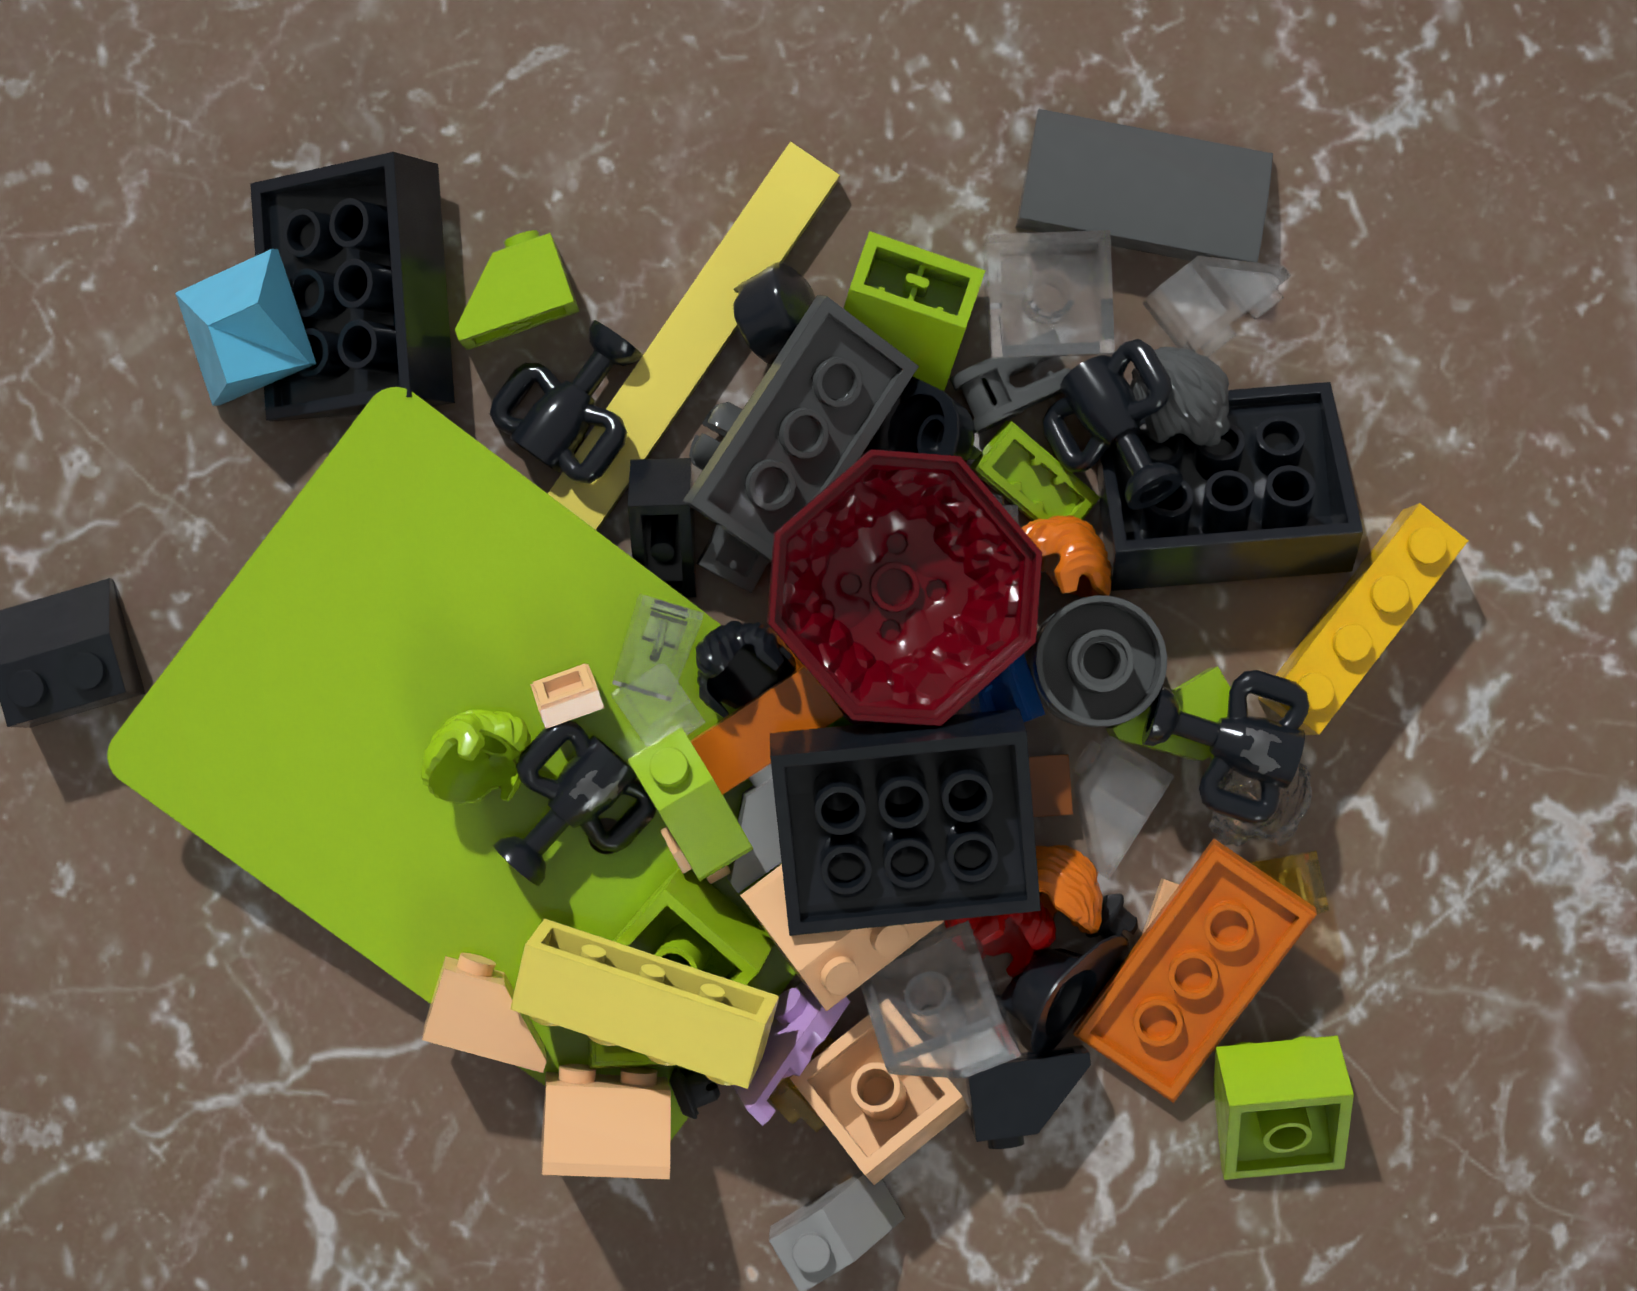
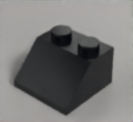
[0,578,146,728]

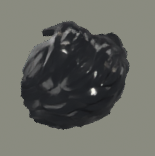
[696,621,796,718]

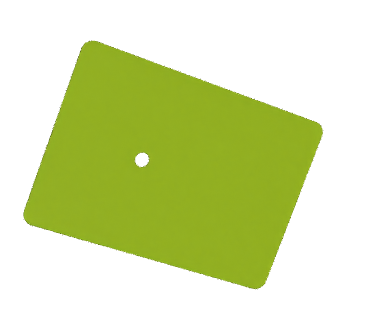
[107,387,854,1141]

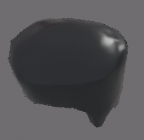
[733,262,816,364]

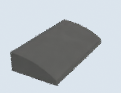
[1015,109,1273,272]

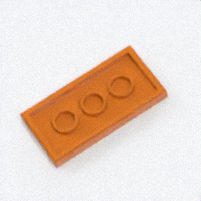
[1073,839,1317,1103]

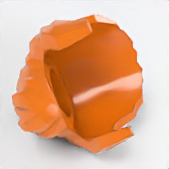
[1022,515,1112,597]
[1036,845,1103,934]

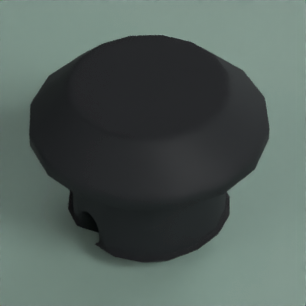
[1086,894,1138,941]
[669,1068,721,1119]

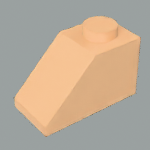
[422,953,546,1073]

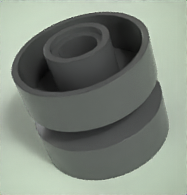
[1027,596,1167,727]

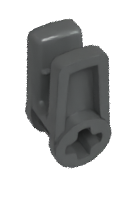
[950,333,1071,434]

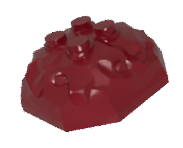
[767,449,1042,726]

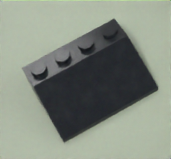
[250,152,455,421]
[1096,382,1363,591]
[770,708,1041,936]

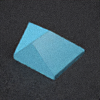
[175,249,316,406]

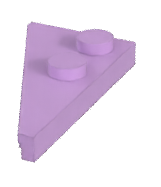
[733,982,851,1126]

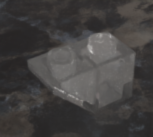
[1143,256,1291,357]

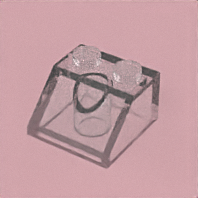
[983,230,1115,359]
[860,921,1022,1079]

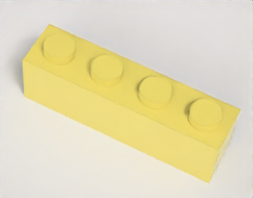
[510,919,780,1089]

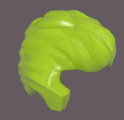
[421,709,531,804]

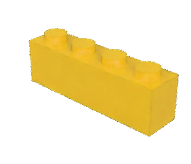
[1258,503,1469,735]

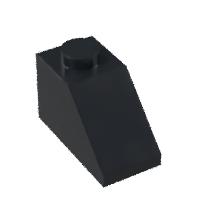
[628,458,696,597]
[964,1045,1091,1149]

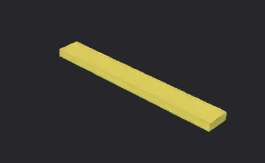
[548,141,840,531]

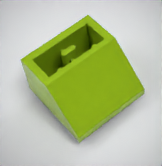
[843,231,986,391]

